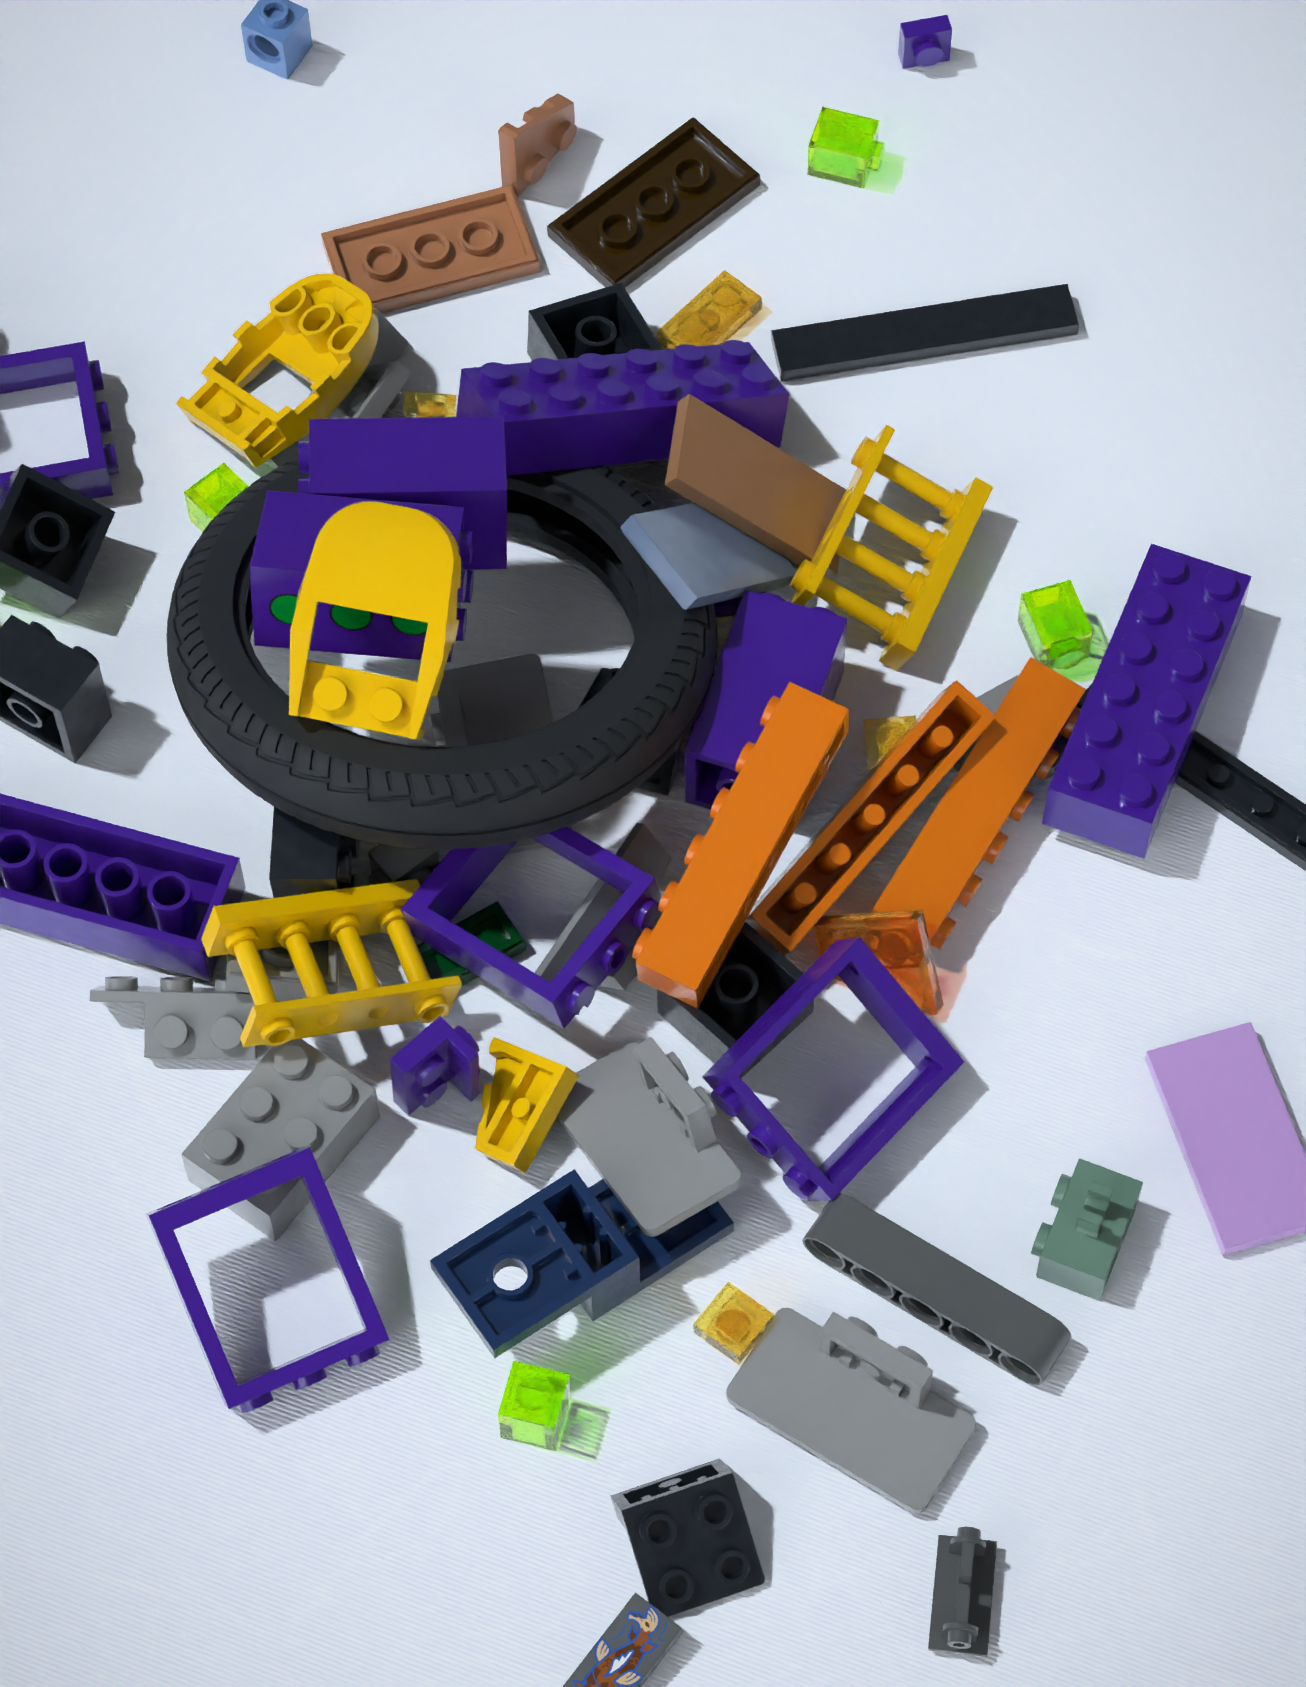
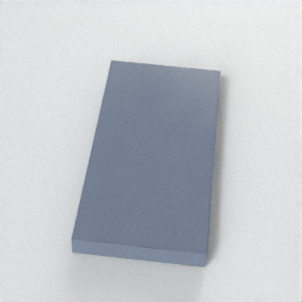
[620,503,796,610]

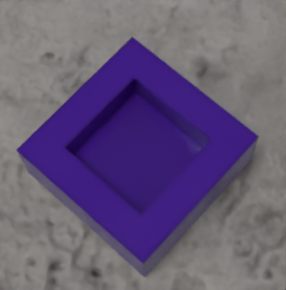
[898,14,952,69]

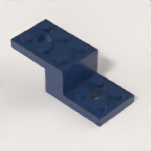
[430,1169,734,1359]

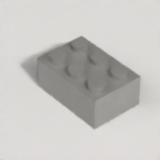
[181,1039,380,1242]

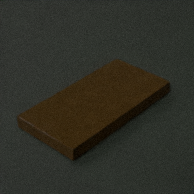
[547,117,760,288]

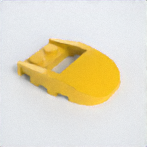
[176,273,379,468]
[289,501,461,740]

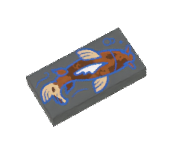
[562,1592,684,1687]

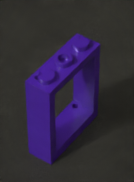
[0,341,119,499]
[400,827,662,1029]
[702,937,964,1201]
[145,1147,390,1413]

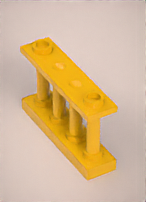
[790,424,993,671]
[201,879,462,1047]

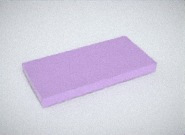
[1145,1022,1306,1256]

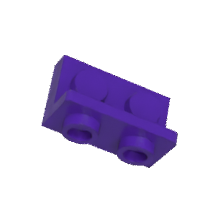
[390,1016,480,1116]

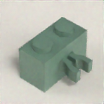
[1031,1158,1143,1301]

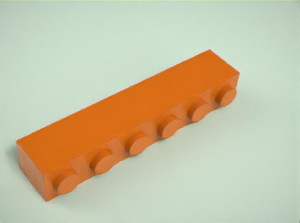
[865,657,1086,961]
[745,680,996,956]
[632,682,849,1009]

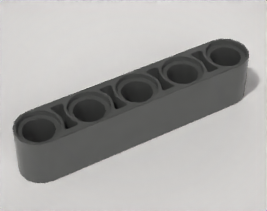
[802,1193,1072,1386]

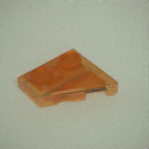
[813,909,944,1015]

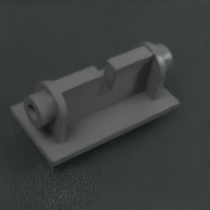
[928,1526,997,1657]

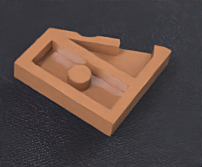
[498,93,577,198]

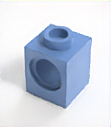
[241,0,313,80]

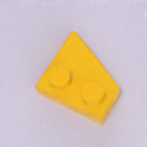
[475,1037,579,1174]

